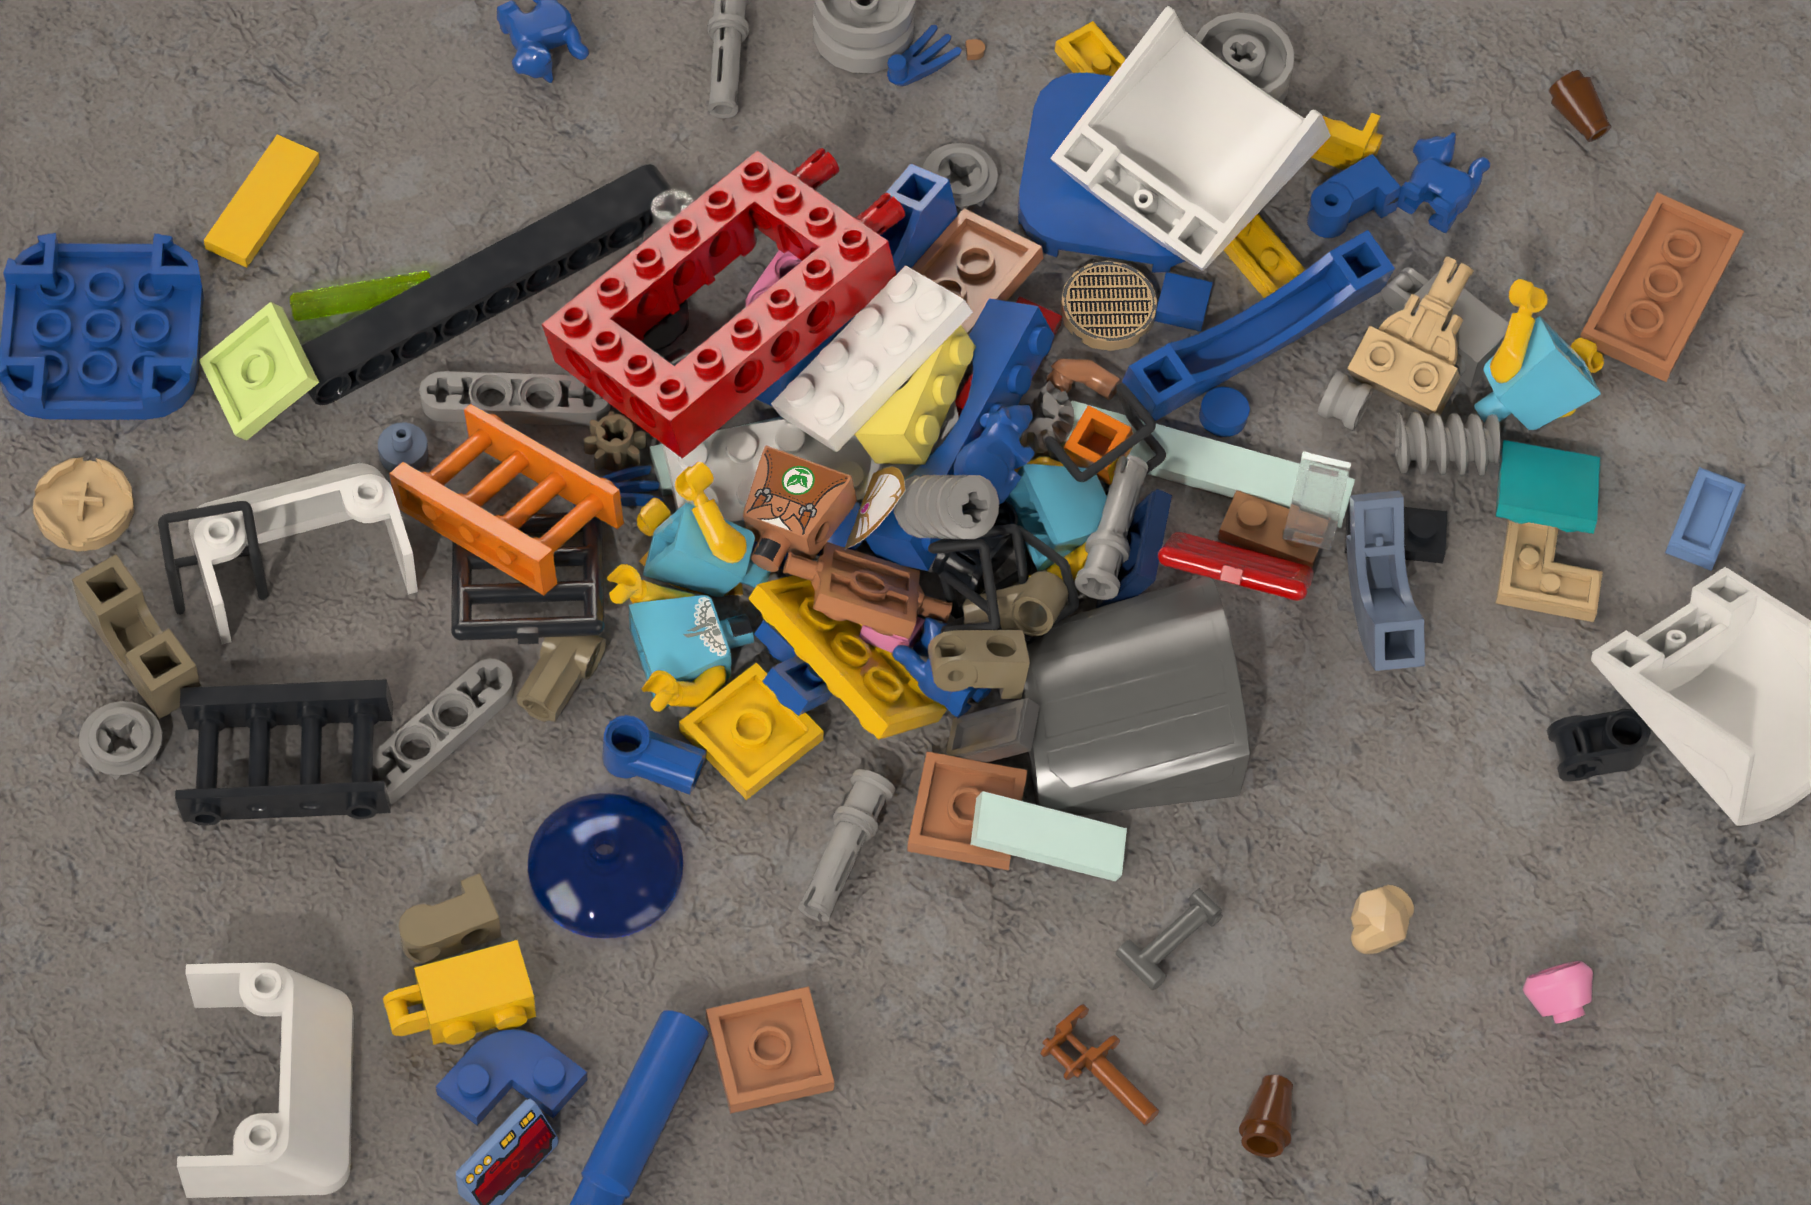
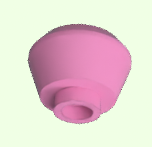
[1523,961,1593,1024]

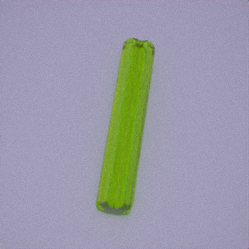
[289,271,431,321]

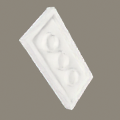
[771,265,973,453]

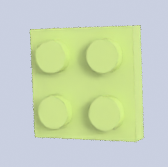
[199,302,319,440]

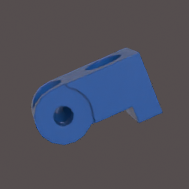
[1307,154,1401,238]

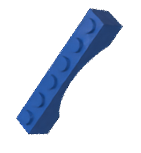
[755,164,958,407]
[1122,230,1395,421]
[865,298,1055,571]

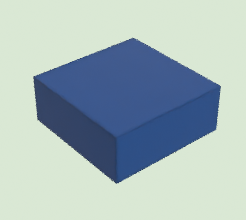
[1154,272,1213,332]

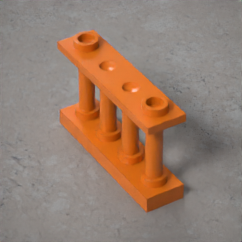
[389,404,624,596]

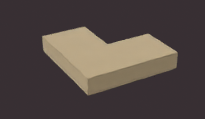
[1496,519,1603,622]

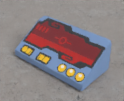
[456,1098,558,1205]

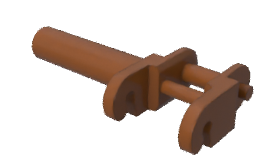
[1040,1004,1159,1126]

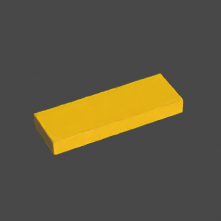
[204,134,320,268]

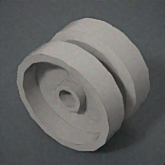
[813,0,915,73]
[1195,12,1295,106]

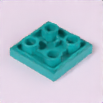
[1496,440,1600,534]

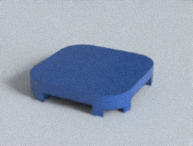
[1018,73,1185,273]
[0,233,204,420]

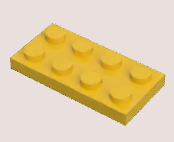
[748,575,947,740]

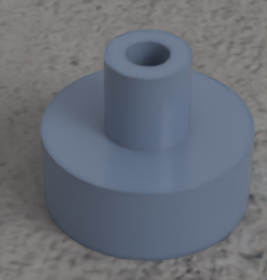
[378,423,428,472]

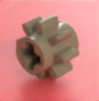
[584,410,646,472]

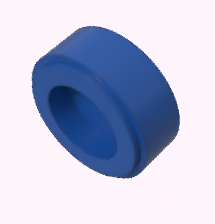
[1199,387,1250,437]

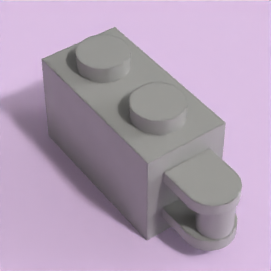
[1381,267,1509,388]

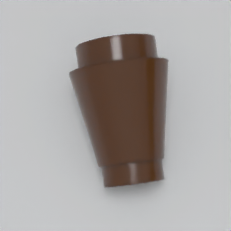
[1549,70,1612,142]
[1239,1075,1293,1158]

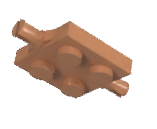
[783,542,952,639]

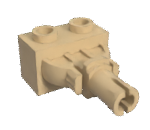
[1347,257,1474,416]

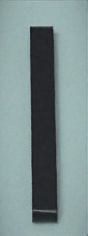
[302,164,683,406]

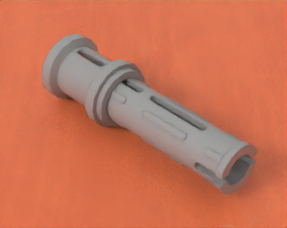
[707,0,751,118]
[1074,455,1148,600]
[798,769,895,922]

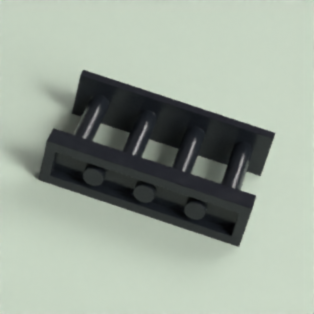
[175,679,393,826]

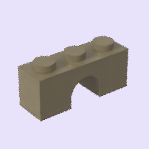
[72,554,201,720]

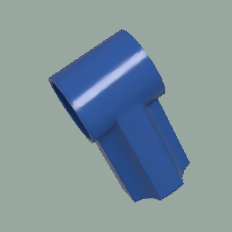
[602,715,706,795]

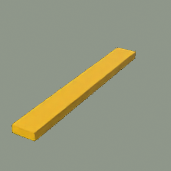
[1054,21,1306,298]

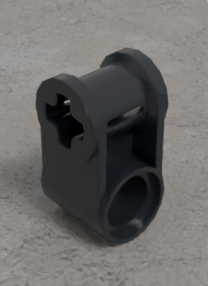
[932,501,1018,594]
[1547,709,1651,781]

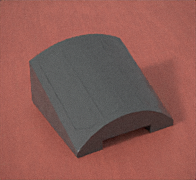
[1019,576,1250,816]

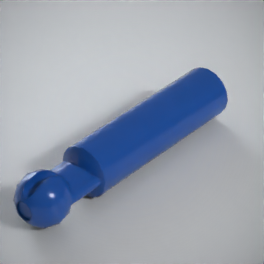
[570,1010,708,1205]

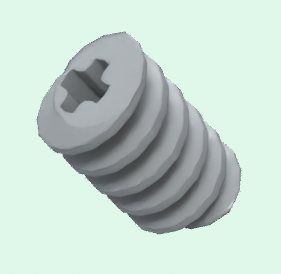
[1395,412,1500,476]
[894,475,999,539]

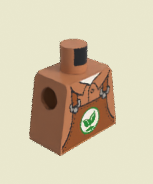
[743,445,857,572]

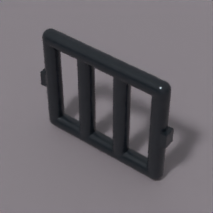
[451,512,605,645]

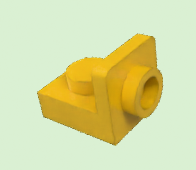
[1311,113,1384,170]

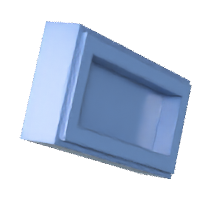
[1665,467,1745,571]

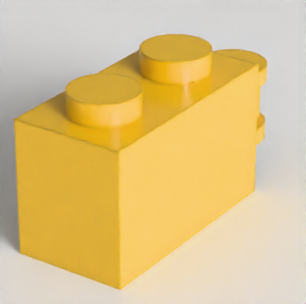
[383,940,536,1045]

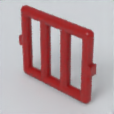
[1158,532,1314,601]

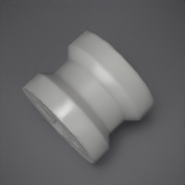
[1317,371,1374,431]

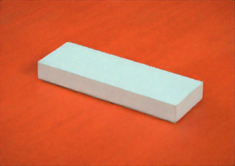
[971,791,1127,881]

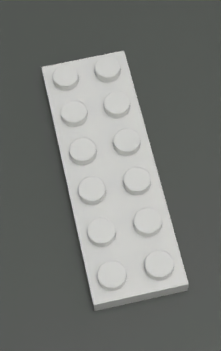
[663,400,959,527]

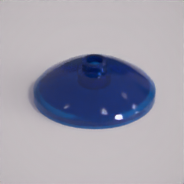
[528,793,683,938]

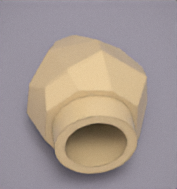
[1351,885,1414,954]

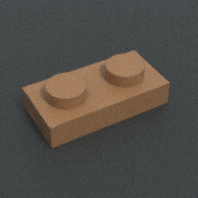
[1218,490,1329,568]

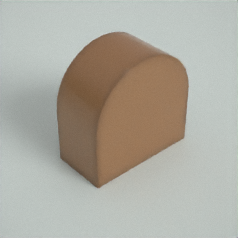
[965,39,985,60]

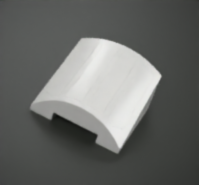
[1050,6,1331,271]
[1591,567,1811,826]

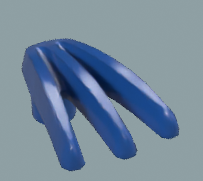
[887,25,962,86]
[573,465,664,507]

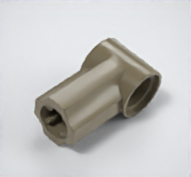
[963,571,1069,636]
[517,635,606,722]

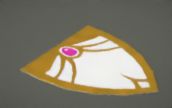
[844,466,906,550]

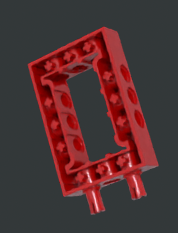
[542,148,905,459]

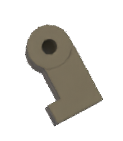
[928,630,1030,699]
[398,873,501,964]

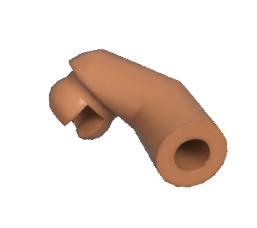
[1046,359,1122,400]

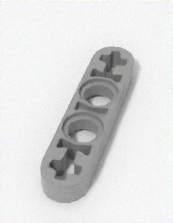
[419,371,612,426]
[373,658,514,805]

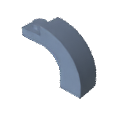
[1346,490,1425,671]

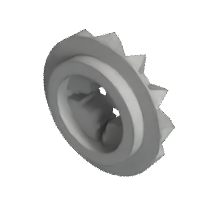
[923,143,998,211]
[1018,380,1074,453]
[79,701,163,780]

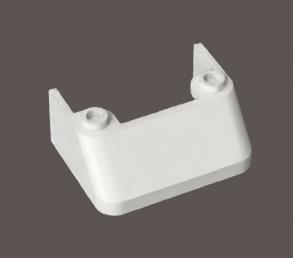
[188,463,418,644]
[177,963,354,1198]

